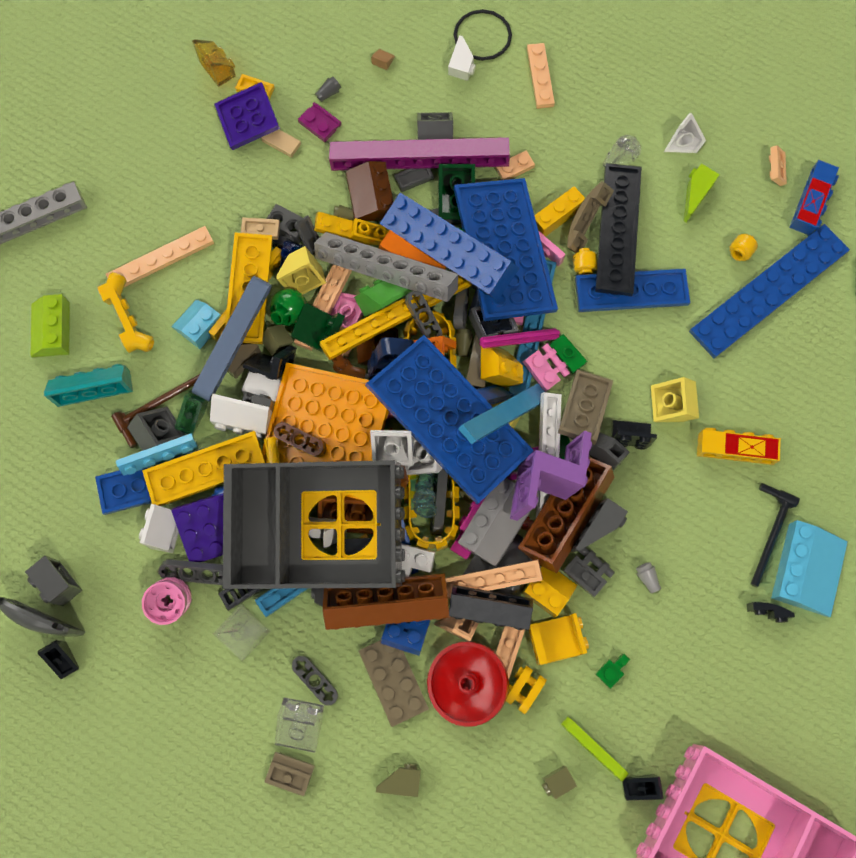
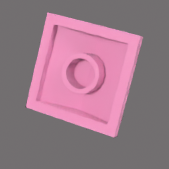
[330,292,363,328]

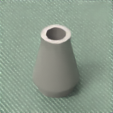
[636,562,661,593]

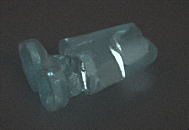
[412,473,437,518]

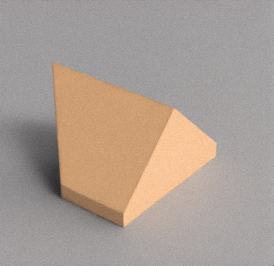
[434,616,479,642]

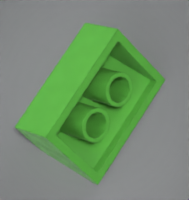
[354,279,412,317]

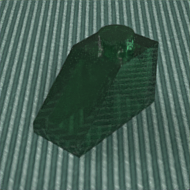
[174,390,209,435]

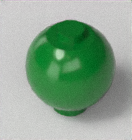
[270,288,307,326]

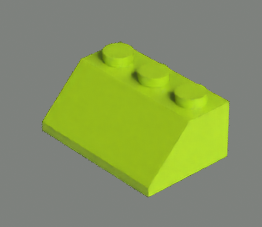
[30,294,70,357]

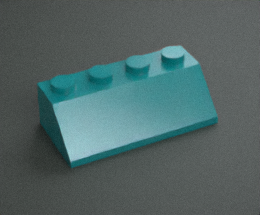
[44,364,133,407]

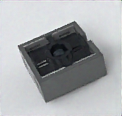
[469,306,519,342]

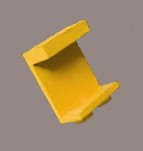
[528,613,589,666]

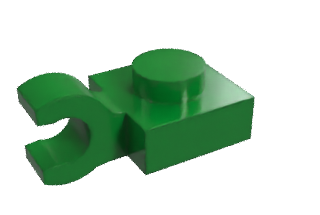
[595,654,630,689]

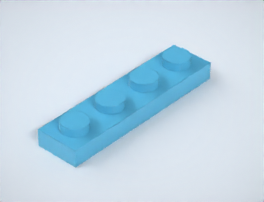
[116,433,198,476]

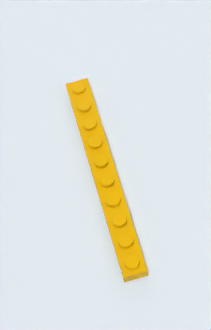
[320,276,472,360]

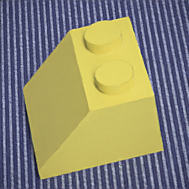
[276,246,326,294]
[651,377,699,422]

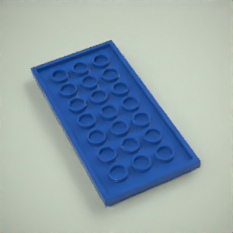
[454,178,558,321]
[365,335,534,505]

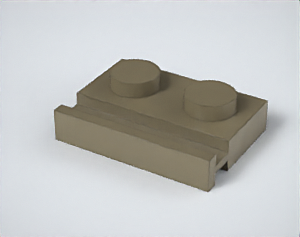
[265,752,315,796]

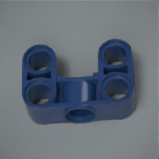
[367,337,414,380]

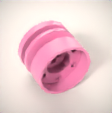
[142,577,192,625]

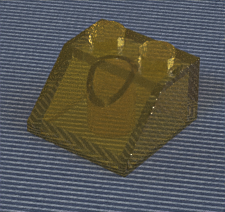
[192,39,236,87]

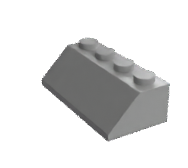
[458,478,530,567]

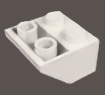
[139,504,179,554]

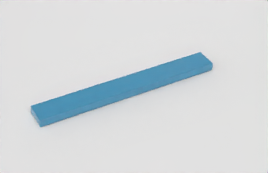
[509,260,557,397]
[458,384,545,444]

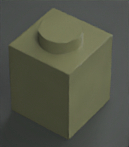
[263,324,294,357]
[542,765,577,799]

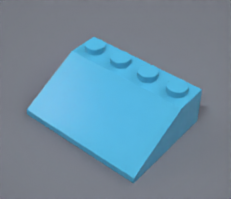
[771,520,847,617]

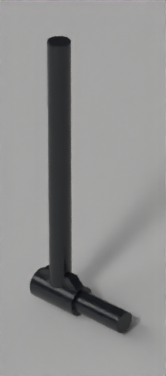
[750,483,800,587]

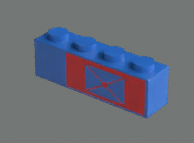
[789,160,839,236]

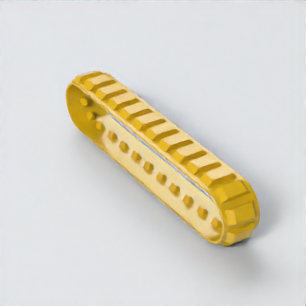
[403,310,460,551]

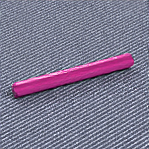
[479,328,560,349]

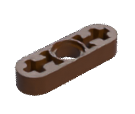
[274,422,327,457]

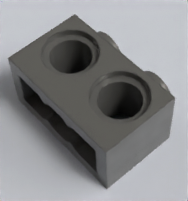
[266,204,303,245]

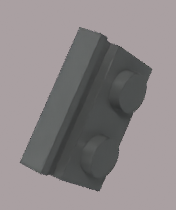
[242,393,274,412]

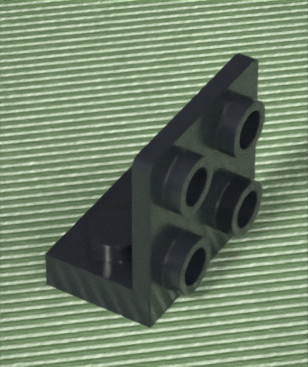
[243,345,297,380]
[611,420,657,450]

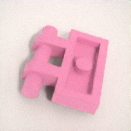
[523,343,570,392]

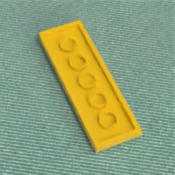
[225,232,273,344]
[142,431,266,506]

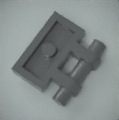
[563,547,615,598]

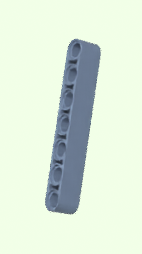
[192,276,272,402]

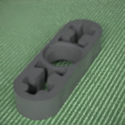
[453,288,469,330]
[405,291,443,338]
[292,656,338,705]

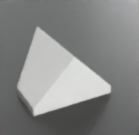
[664,113,706,153]

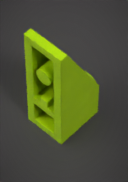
[684,163,720,223]

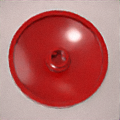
[427,642,509,727]

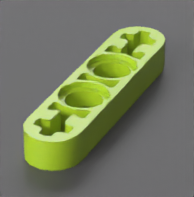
[561,716,629,782]

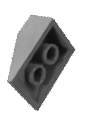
[570,498,628,553]

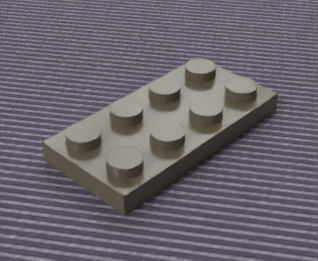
[558,369,613,445]
[359,640,429,727]

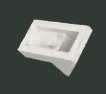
[309,517,347,548]

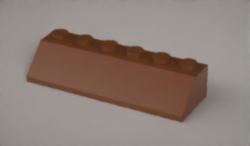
[518,457,615,574]
[323,573,449,630]

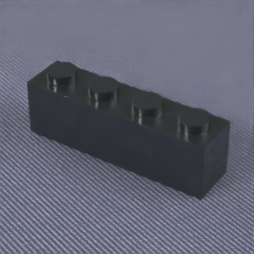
[449,585,533,630]

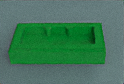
[549,334,588,375]

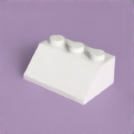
[210,394,272,440]

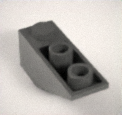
[570,432,630,471]

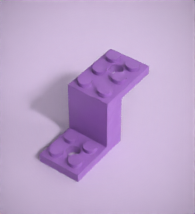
[510,431,592,521]

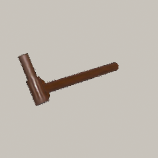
[111,374,200,448]

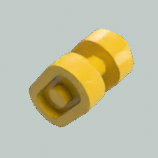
[506,665,547,714]

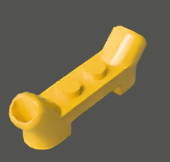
[98,272,154,353]

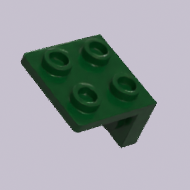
[291,303,345,353]

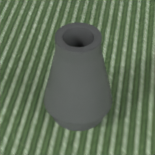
[315,76,341,102]

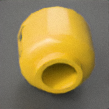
[730,234,758,261]
[573,248,597,275]

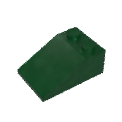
[438,164,475,220]

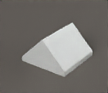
[370,430,414,466]

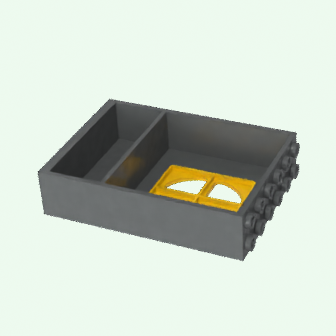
[223,460,405,589]

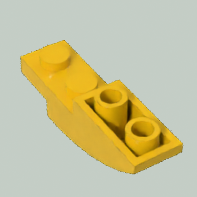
[314,211,389,245]

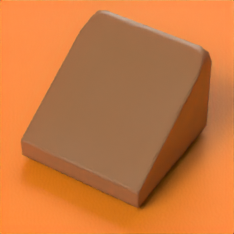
[371,49,395,70]

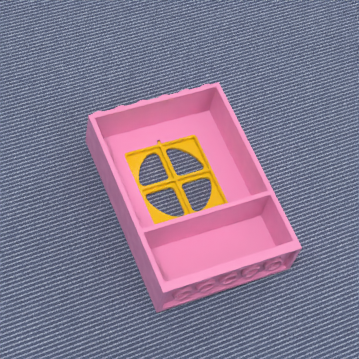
[636,744,856,858]

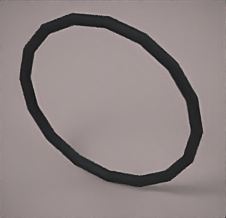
[453,9,512,61]

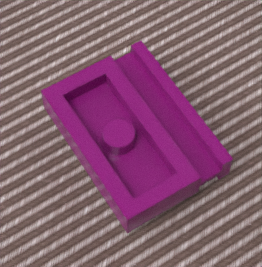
[298,102,341,142]

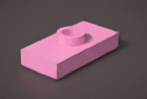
[538,231,565,267]

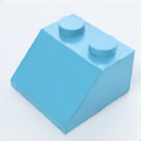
[171,300,221,349]

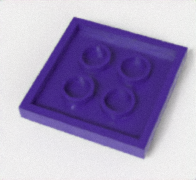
[214,82,281,150]
[171,493,224,562]

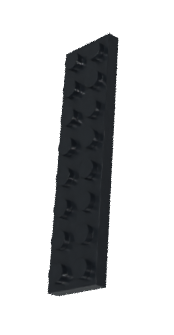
[595,163,642,296]

